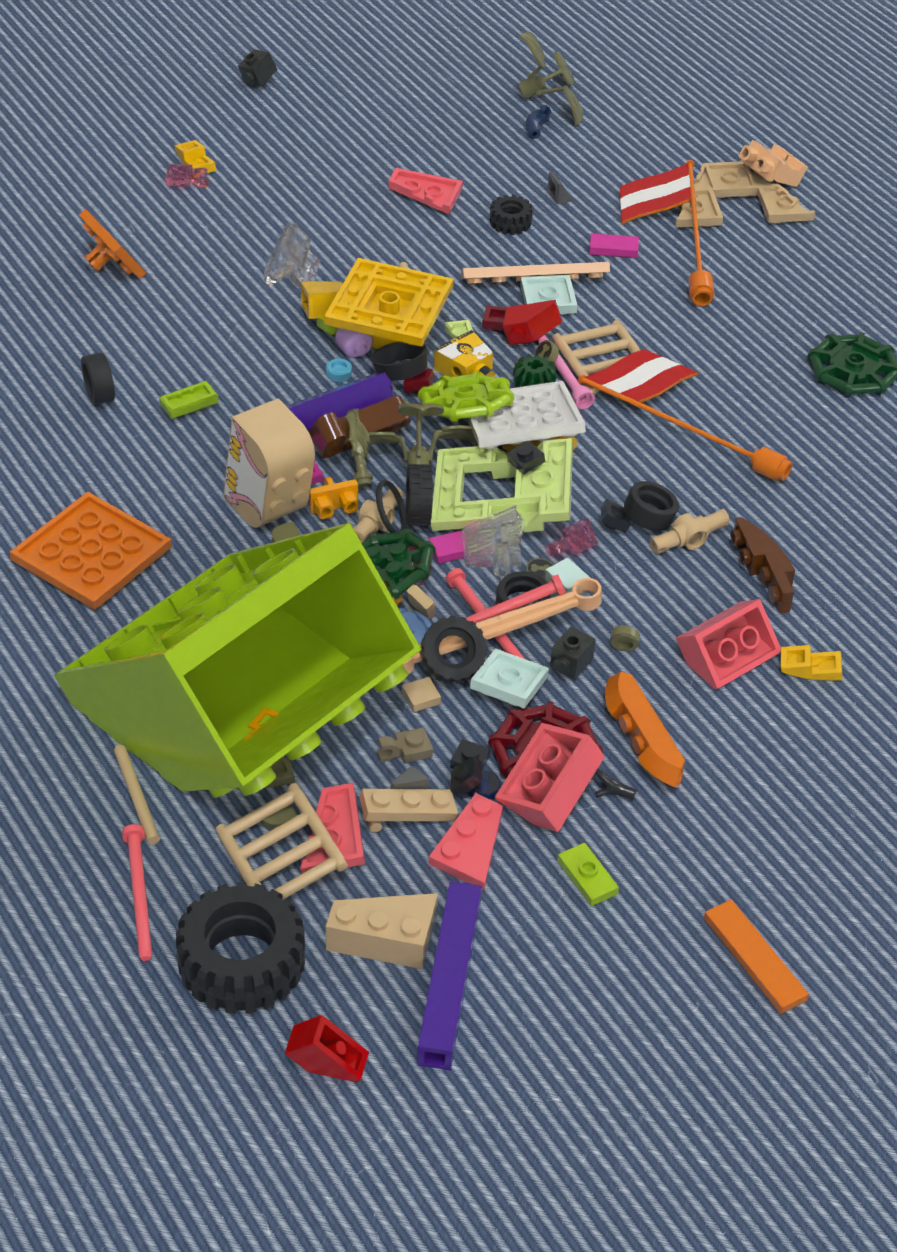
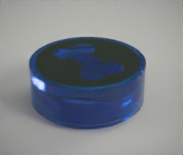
[469,771,500,800]

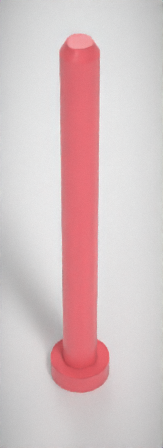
[445,568,525,659]
[466,574,566,623]
[122,824,152,961]

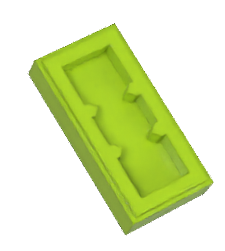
[159,381,219,419]
[557,843,619,906]

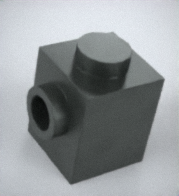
[238,49,278,87]
[550,626,596,680]

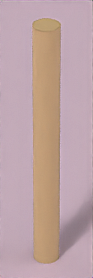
[114,745,160,845]

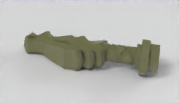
[344,409,373,487]

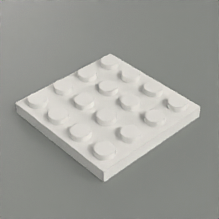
[467,381,586,449]

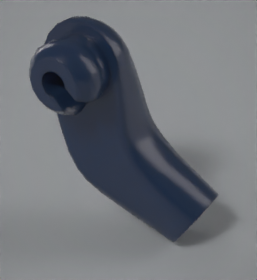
[525,105,551,139]

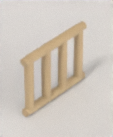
[552,320,641,395]
[215,783,348,899]

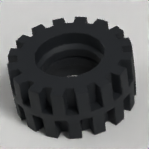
[490,195,533,235]

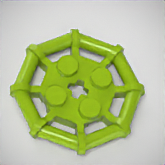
[418,371,515,422]

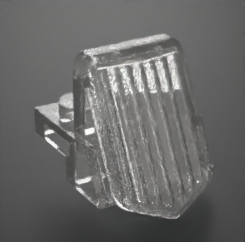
[264,222,320,290]
[461,506,525,580]

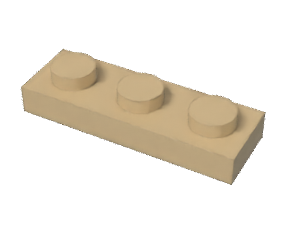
[359,789,458,821]

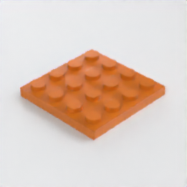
[10,492,172,610]

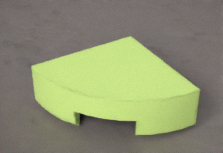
[445,320,473,339]

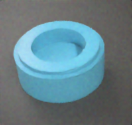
[326,359,352,382]

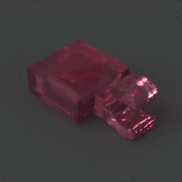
[165,164,209,188]
[546,518,599,556]

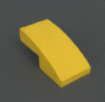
[174,140,216,177]
[781,645,843,681]

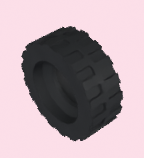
[406,464,433,526]
[420,616,488,684]

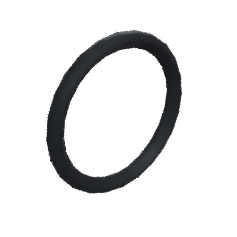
[376,480,407,533]

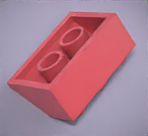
[676,599,781,689]
[495,723,605,832]

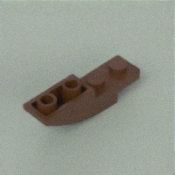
[730,517,795,614]

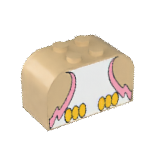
[223,398,315,528]

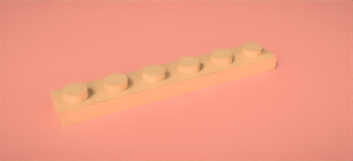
[460,262,610,284]

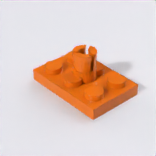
[79,208,147,279]

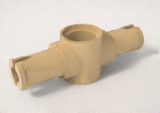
[353,487,404,543]
[650,509,730,555]

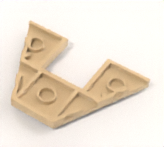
[675,161,815,228]

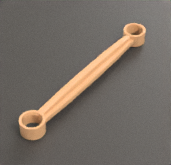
[403,578,602,674]

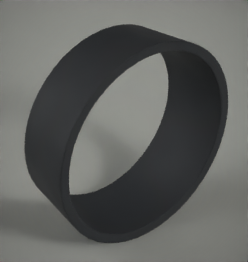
[371,342,428,381]

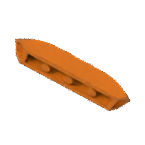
[605,671,685,788]

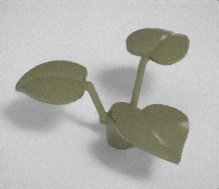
[518,32,583,126]
[368,403,477,464]

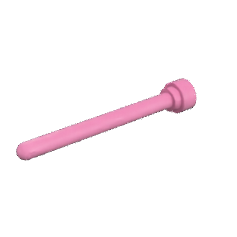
[537,335,595,409]

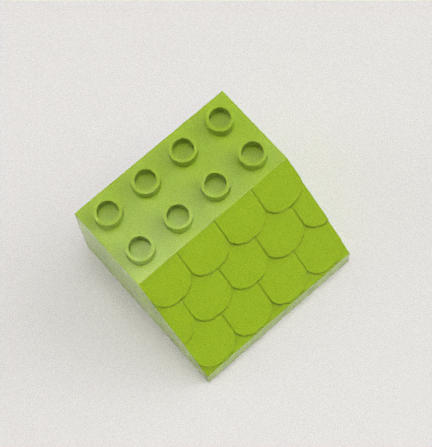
[54,522,422,798]

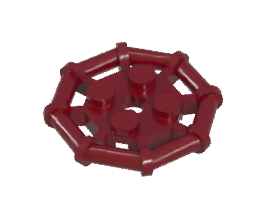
[488,702,603,778]

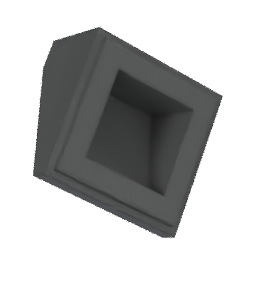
[547,171,572,204]
[391,766,429,789]

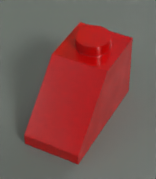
[503,300,562,345]
[284,1015,369,1082]

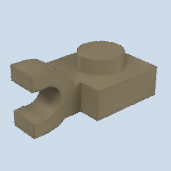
[376,727,434,763]

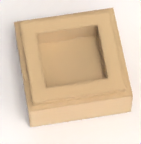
[407,584,436,620]
[402,677,441,713]

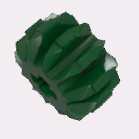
[513,354,557,387]

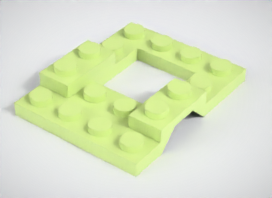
[431,438,573,535]

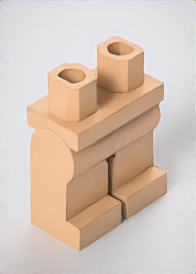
[739,140,808,187]

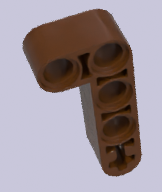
[309,395,413,459]

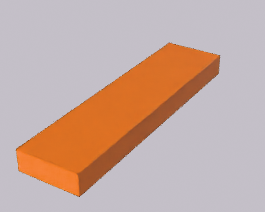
[704,899,809,1014]

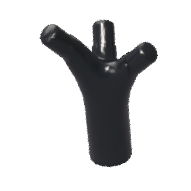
[595,768,637,801]

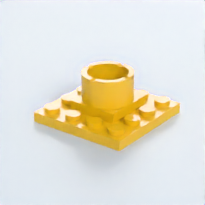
[324,258,454,349]

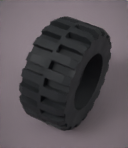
[176,882,305,1014]

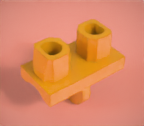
[309,477,358,519]

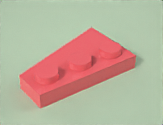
[389,168,463,214]
[300,783,365,874]
[429,793,503,891]

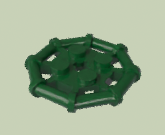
[807,332,897,397]
[362,529,436,600]

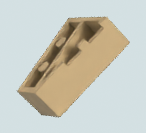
[326,893,438,969]

